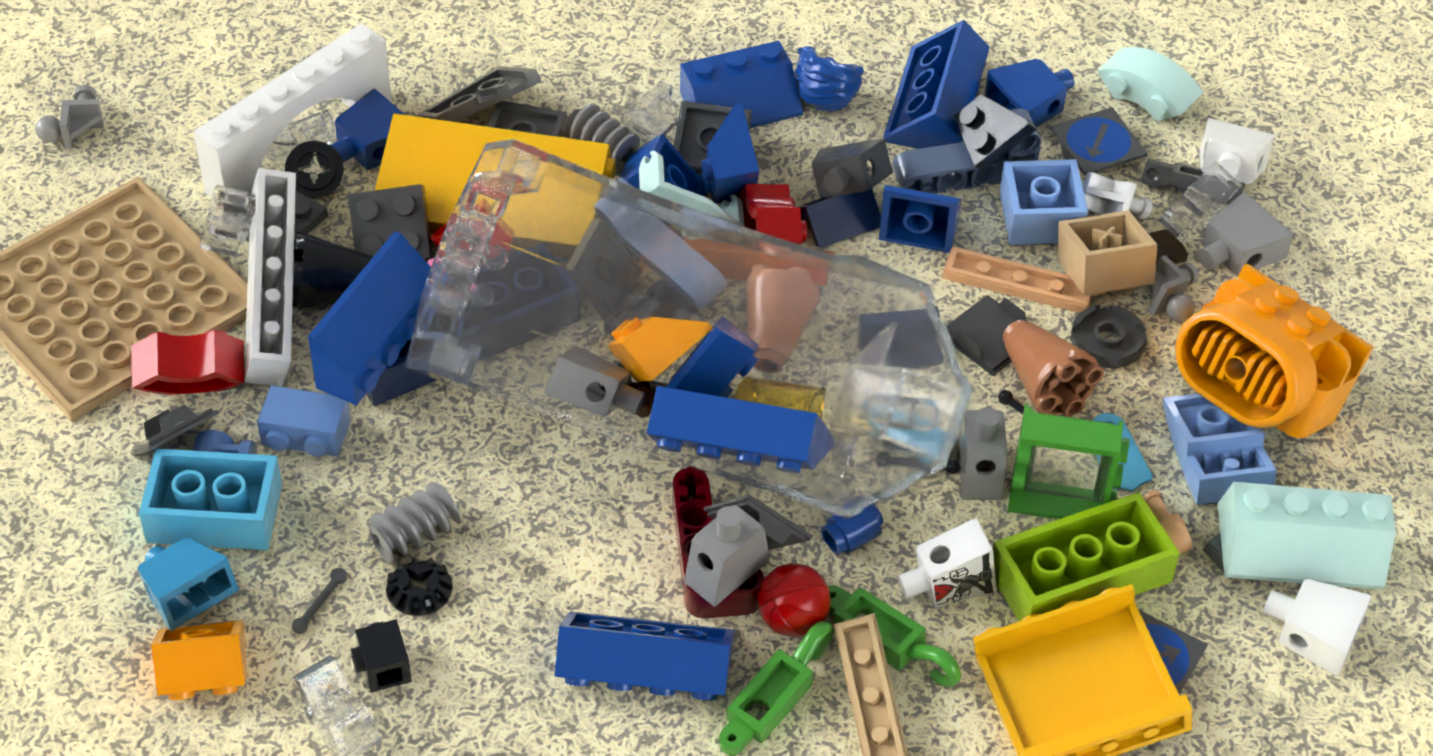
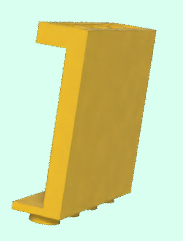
[973,584,1192,756]

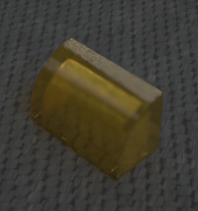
[733,377,826,419]

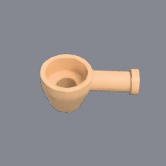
[1143,490,1193,554]

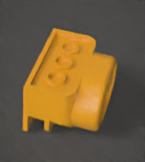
[1175,263,1374,438]

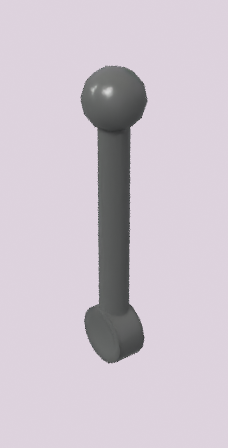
[292,568,347,634]

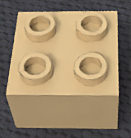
[1057,210,1157,296]

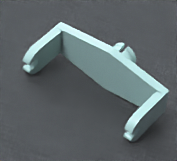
[639,151,745,241]

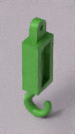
[828,585,961,687]
[719,621,834,755]

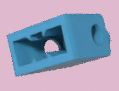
[137,538,239,631]

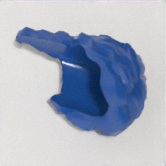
[795,46,864,113]

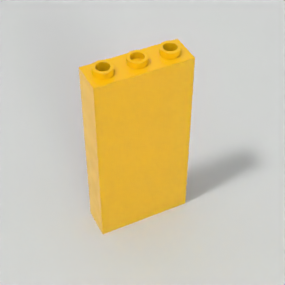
[375,113,617,256]

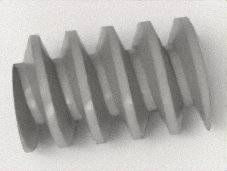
[562,103,640,176]
[369,482,461,564]

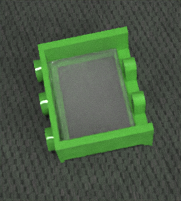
[1008,403,1129,519]

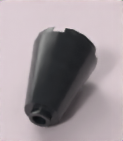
[292,231,373,308]

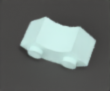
[1097,47,1203,121]

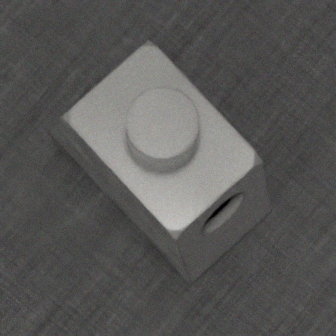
[1198,192,1293,276]
[545,346,646,416]
[958,407,1007,500]
[684,505,769,607]

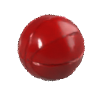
[757,563,831,637]

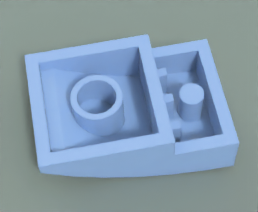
[1163,393,1277,505]

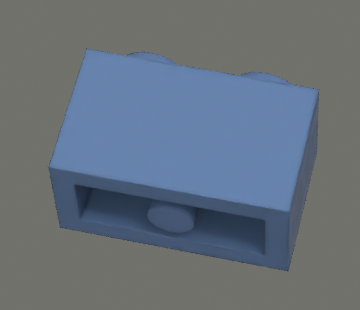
[257,386,351,457]

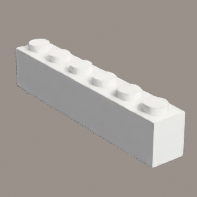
[244,168,296,387]

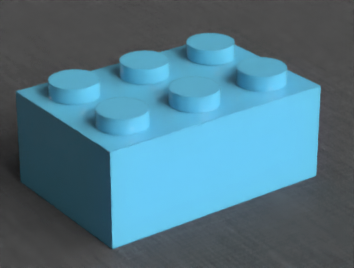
[139,448,282,550]

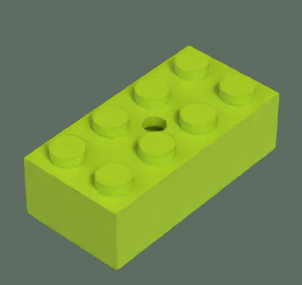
[992,492,1180,622]

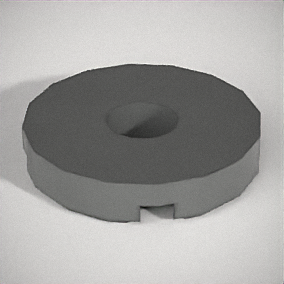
[1070,305,1147,369]

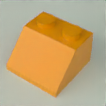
[607,317,713,382]
[151,619,247,700]

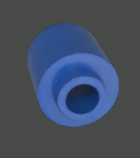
[821,500,884,555]

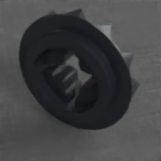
[285,141,344,199]
[386,556,453,616]

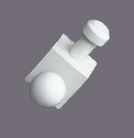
[1081,172,1153,220]

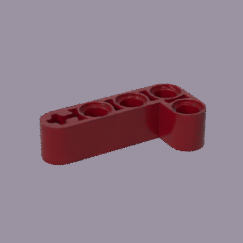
[672,467,764,618]

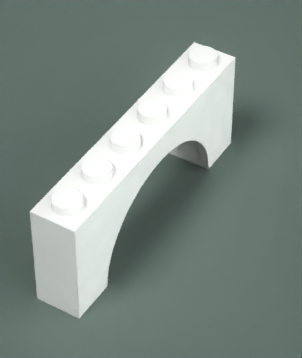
[193,23,392,210]

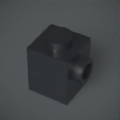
[350,619,412,693]

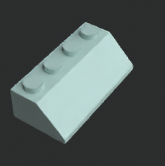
[1218,482,1396,589]

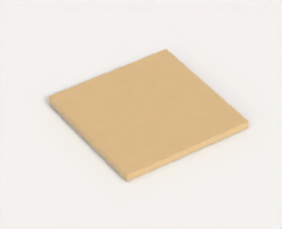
[0,176,248,422]

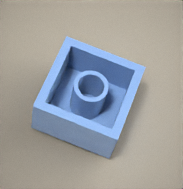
[999,159,1088,245]

